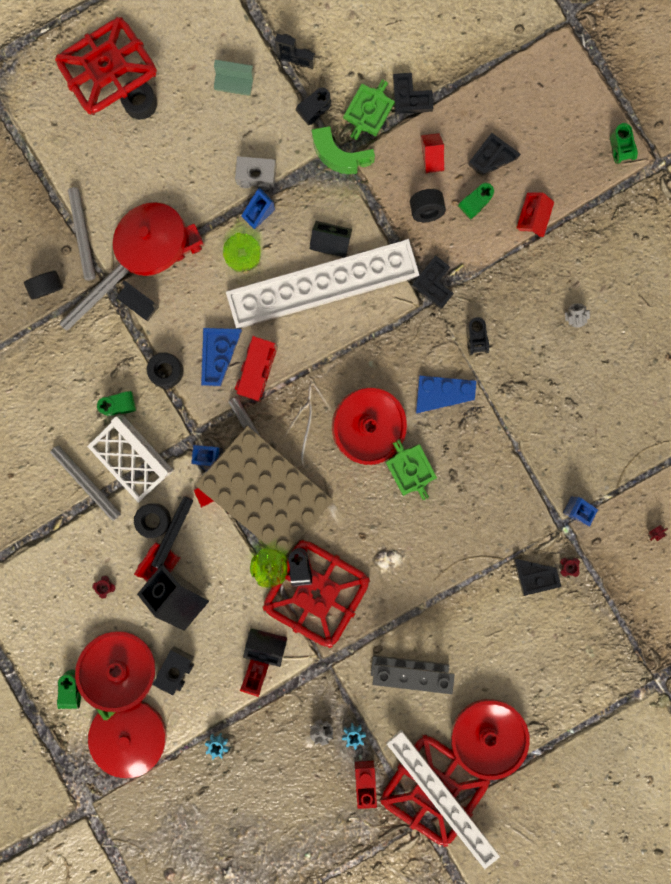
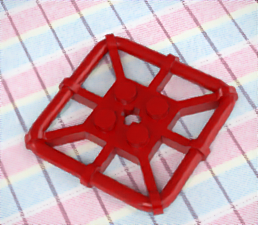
[55,17,157,115]
[262,540,370,648]
[380,734,490,847]

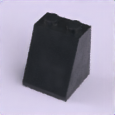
[137,564,209,631]

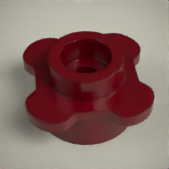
[648,525,668,541]
[560,558,580,577]
[92,575,116,599]

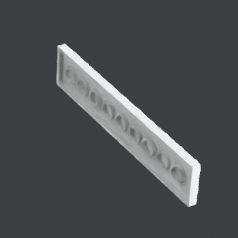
[226,239,419,329]

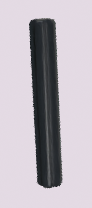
[151,496,193,568]

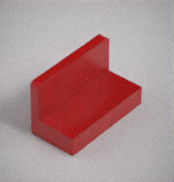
[516,192,554,237]

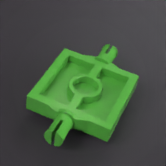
[343,79,395,140]
[385,439,437,501]

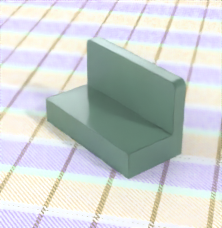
[214,60,254,96]

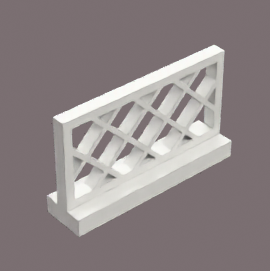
[87,415,174,503]

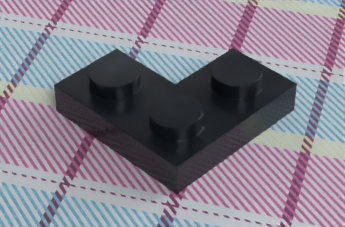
[275,33,315,69]
[393,73,434,114]
[411,255,454,309]

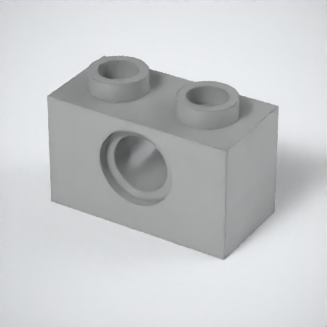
[235,156,276,190]

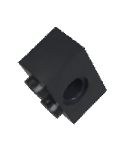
[152,646,194,696]

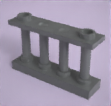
[371,655,455,695]

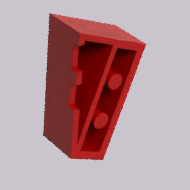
[235,336,278,402]

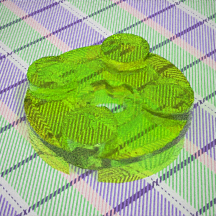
[223,233,261,272]
[250,548,287,588]

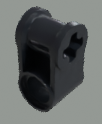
[295,88,331,126]
[466,317,489,356]
[288,548,313,587]

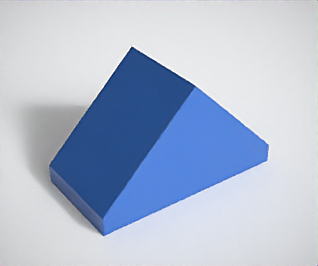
[241,188,275,229]
[191,445,223,466]
[563,496,598,527]

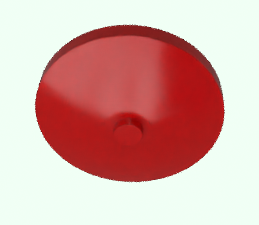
[113,202,187,276]
[332,388,407,465]
[75,632,156,712]
[451,699,530,780]
[88,701,167,778]

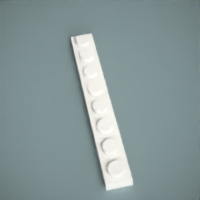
[386,730,500,869]

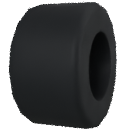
[120,80,157,120]
[409,189,446,223]
[24,270,63,300]
[147,352,184,388]
[134,503,171,538]

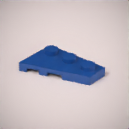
[201,328,242,386]
[416,376,476,414]

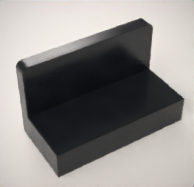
[309,221,352,258]
[116,280,159,322]
[243,629,287,667]

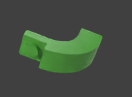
[312,126,375,174]

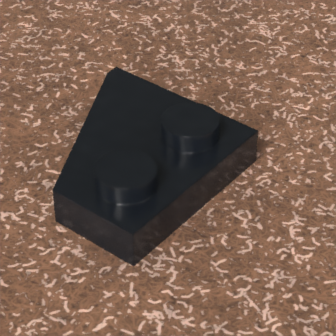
[468,133,521,176]
[513,559,562,596]

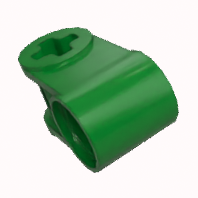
[610,123,638,164]
[458,183,494,220]
[97,391,137,416]
[57,670,81,709]

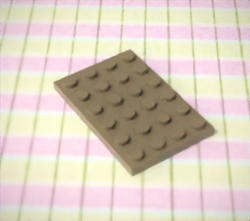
[195,425,333,558]

